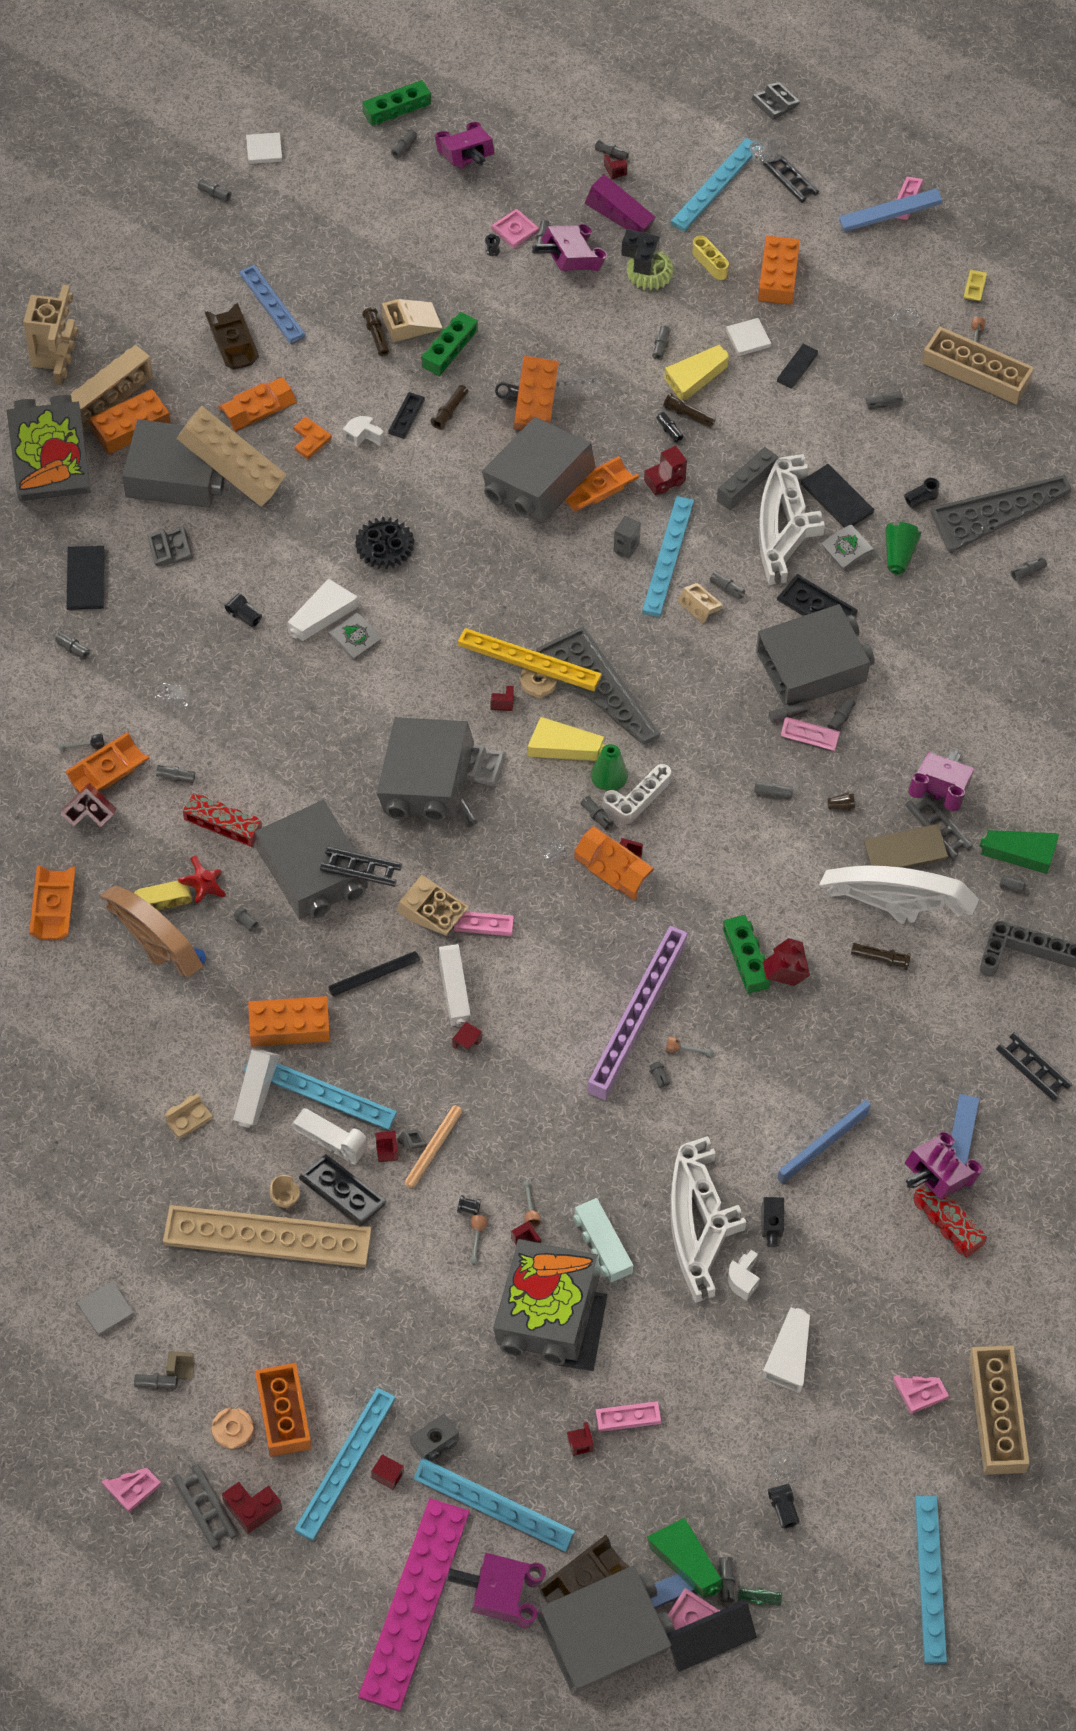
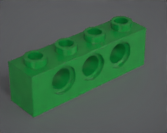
[362,80,431,126]
[421,311,478,377]
[722,914,772,994]

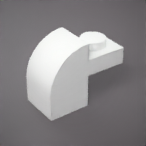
[342,416,384,447]
[728,1250,760,1301]

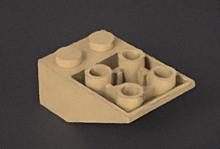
[382,299,443,343]
[397,875,469,935]

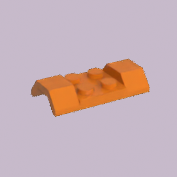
[217,377,297,432]
[565,456,639,512]
[65,732,150,792]
[574,826,654,901]
[29,865,76,940]

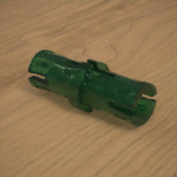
[738,1587,782,1606]

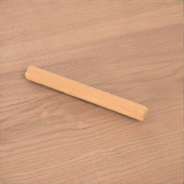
[405,1105,462,1189]

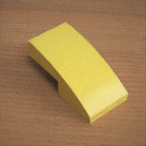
[964,270,987,302]

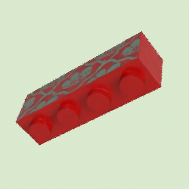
[183,793,262,847]
[913,1184,987,1258]

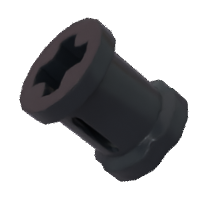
[485,234,500,256]
[457,1195,481,1215]

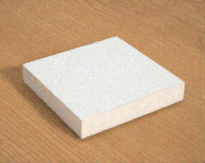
[246,133,282,164]
[726,318,771,356]

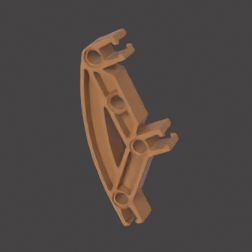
[100,885,204,978]

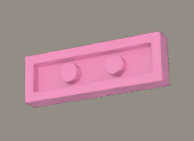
[895,177,923,220]
[781,717,840,751]
[454,912,514,936]
[595,1401,661,1432]

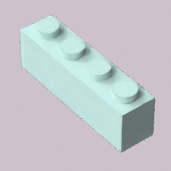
[573,1198,633,1283]

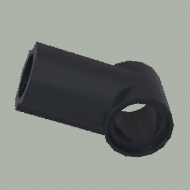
[495,381,519,401]
[904,478,939,508]
[224,593,262,627]
[768,1483,800,1529]

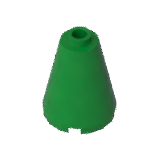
[885,522,922,575]
[591,744,628,791]

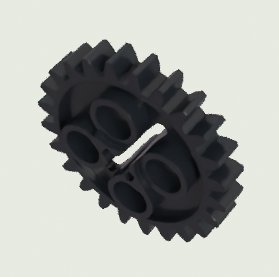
[355,517,414,569]

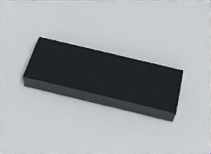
[777,343,818,389]
[388,392,425,439]

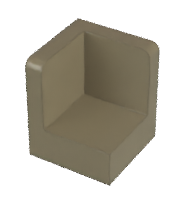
[166,1351,195,1380]

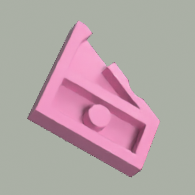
[893,1375,949,1414]
[102,1468,161,1513]

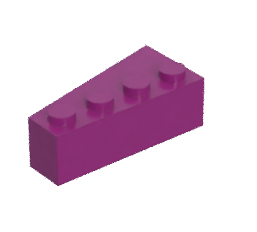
[584,174,656,233]

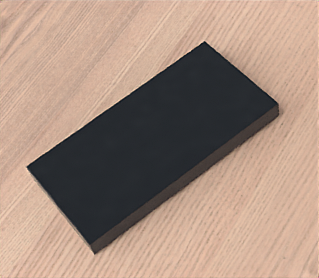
[801,464,874,528]
[66,546,105,610]
[777,574,858,617]
[299,1154,386,1227]
[553,1292,608,1371]
[667,1600,757,1672]

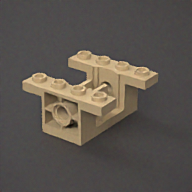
[23,285,79,385]

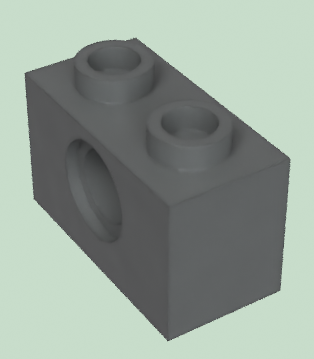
[613,516,641,559]
[410,1413,459,1461]

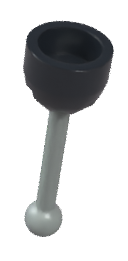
[58,733,104,751]

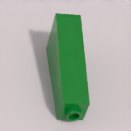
[979,830,1059,874]
[647,1517,723,1598]

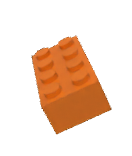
[758,235,800,305]
[513,356,559,431]
[89,389,171,455]
[248,996,330,1047]
[255,1363,311,1457]

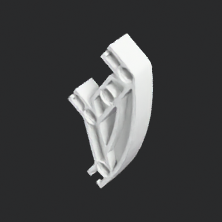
[759,454,825,585]
[819,866,979,924]
[671,1136,746,1303]

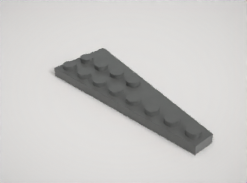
[930,475,1072,553]
[536,626,660,745]

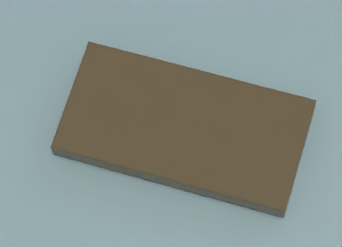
[864,824,948,868]

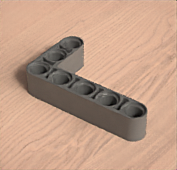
[980,921,1076,977]

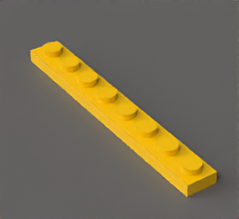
[458,628,601,691]

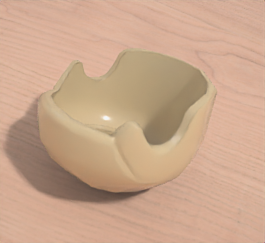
[269,1175,300,1208]

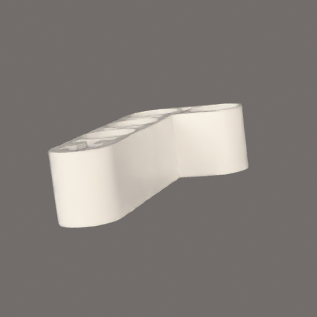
[603,764,671,824]
[291,1108,368,1165]

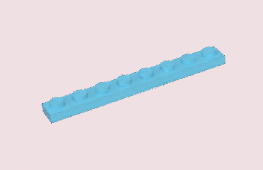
[671,138,760,232]
[642,496,694,617]
[244,1061,397,1131]
[294,1388,396,1542]
[414,1458,575,1552]
[915,1496,947,1664]

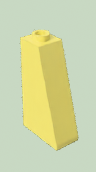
[664,345,729,400]
[527,717,605,761]

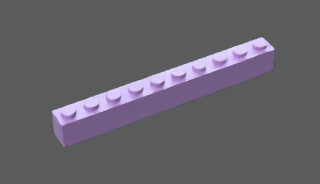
[587,926,688,1101]

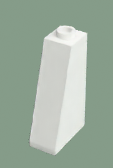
[288,579,358,641]
[439,944,471,1027]
[233,1050,280,1128]
[762,1307,810,1394]

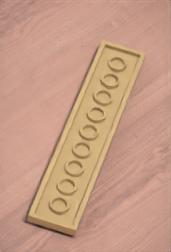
[163,1205,372,1268]

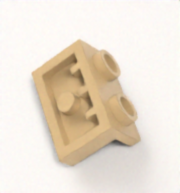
[678,583,723,623]
[165,1093,213,1140]

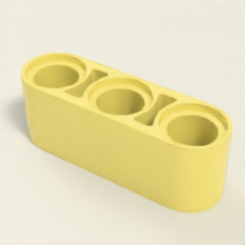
[692,236,729,280]
[134,881,192,910]

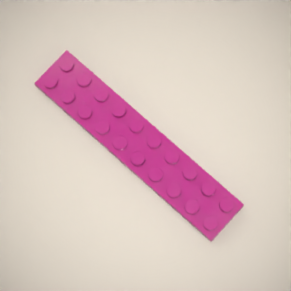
[358,1498,470,1712]

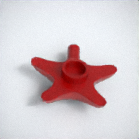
[178,855,226,903]

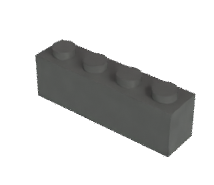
[717,447,778,510]

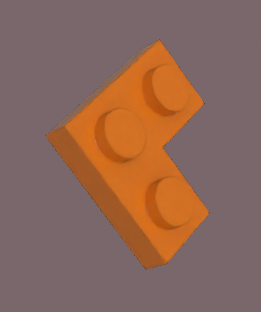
[294,416,332,460]

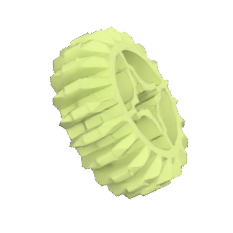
[627,251,673,291]

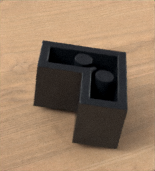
[621,229,660,276]

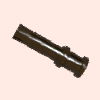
[362,307,389,356]
[430,385,469,430]
[663,393,716,428]
[851,943,911,970]

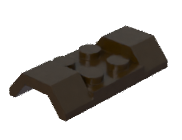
[205,303,259,370]
[538,1535,630,1604]

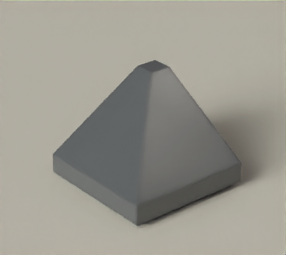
[397,1129,427,1149]

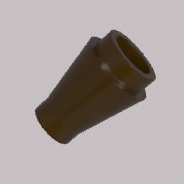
[827,792,855,811]

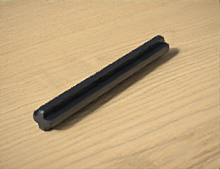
[328,951,419,996]

